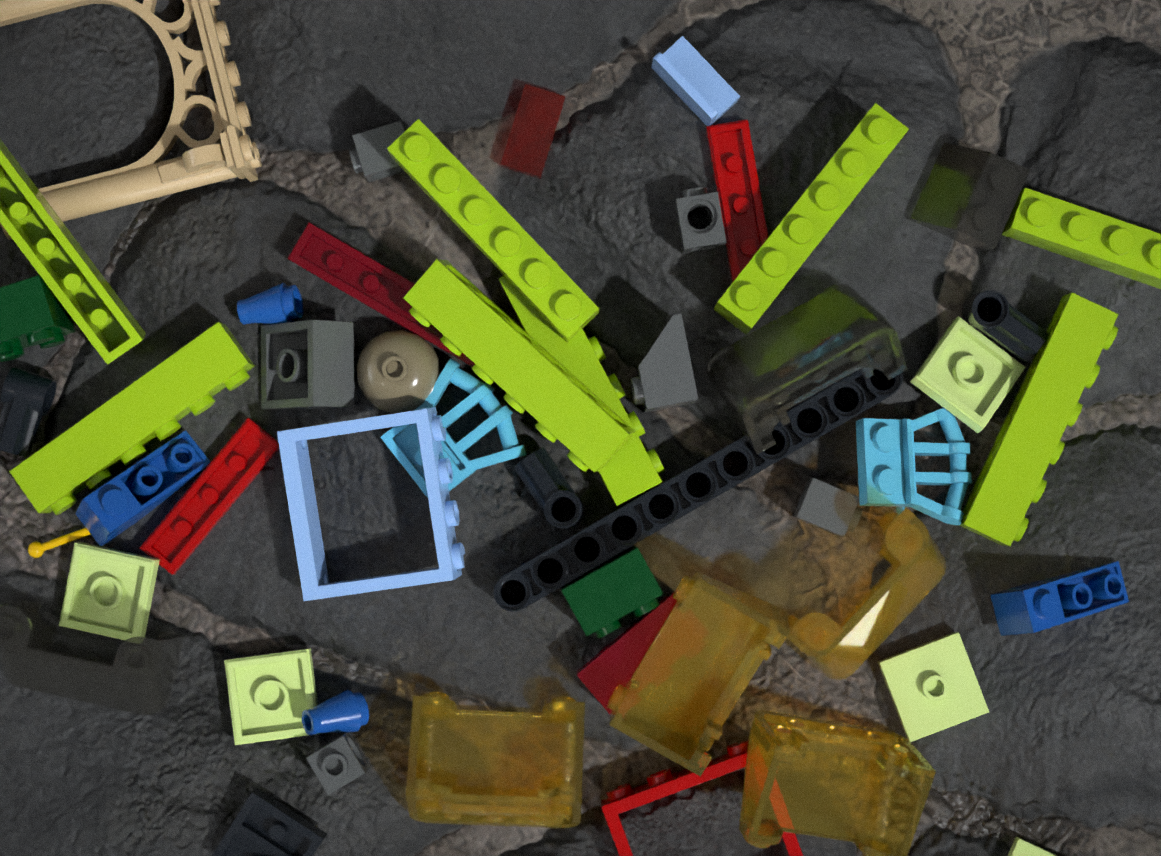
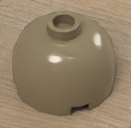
[356,330,441,413]

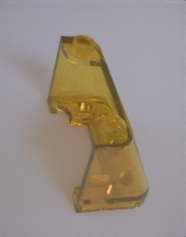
[775,507,946,680]
[607,572,791,777]
[406,692,585,828]
[739,710,936,856]

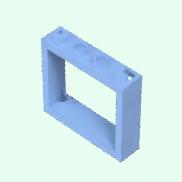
[277,407,465,601]

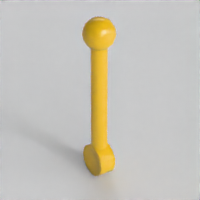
[28,528,91,558]

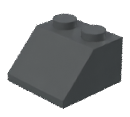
[630,314,698,413]
[261,320,355,410]

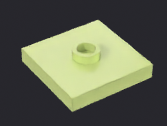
[910,316,1025,433]
[59,542,160,644]
[877,632,989,742]
[224,648,320,745]

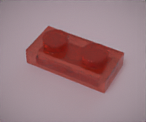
[501,84,566,179]

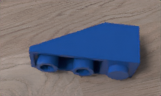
[75,430,211,547]
[990,561,1129,636]

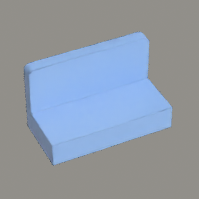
[651,36,740,126]

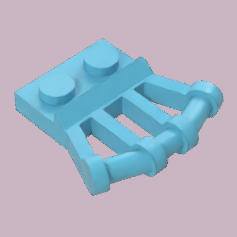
[380,359,527,498]
[856,407,972,525]

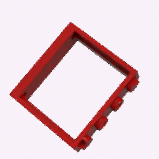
[601,739,803,856]

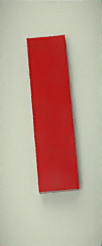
[706,119,768,283]
[140,418,279,575]

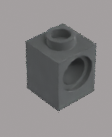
[349,121,405,183]
[674,187,726,254]
[792,478,863,537]
[306,732,370,795]

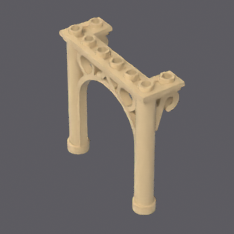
[0,0,262,240]

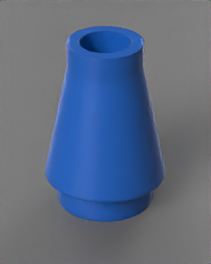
[237,283,303,325]
[302,690,369,735]

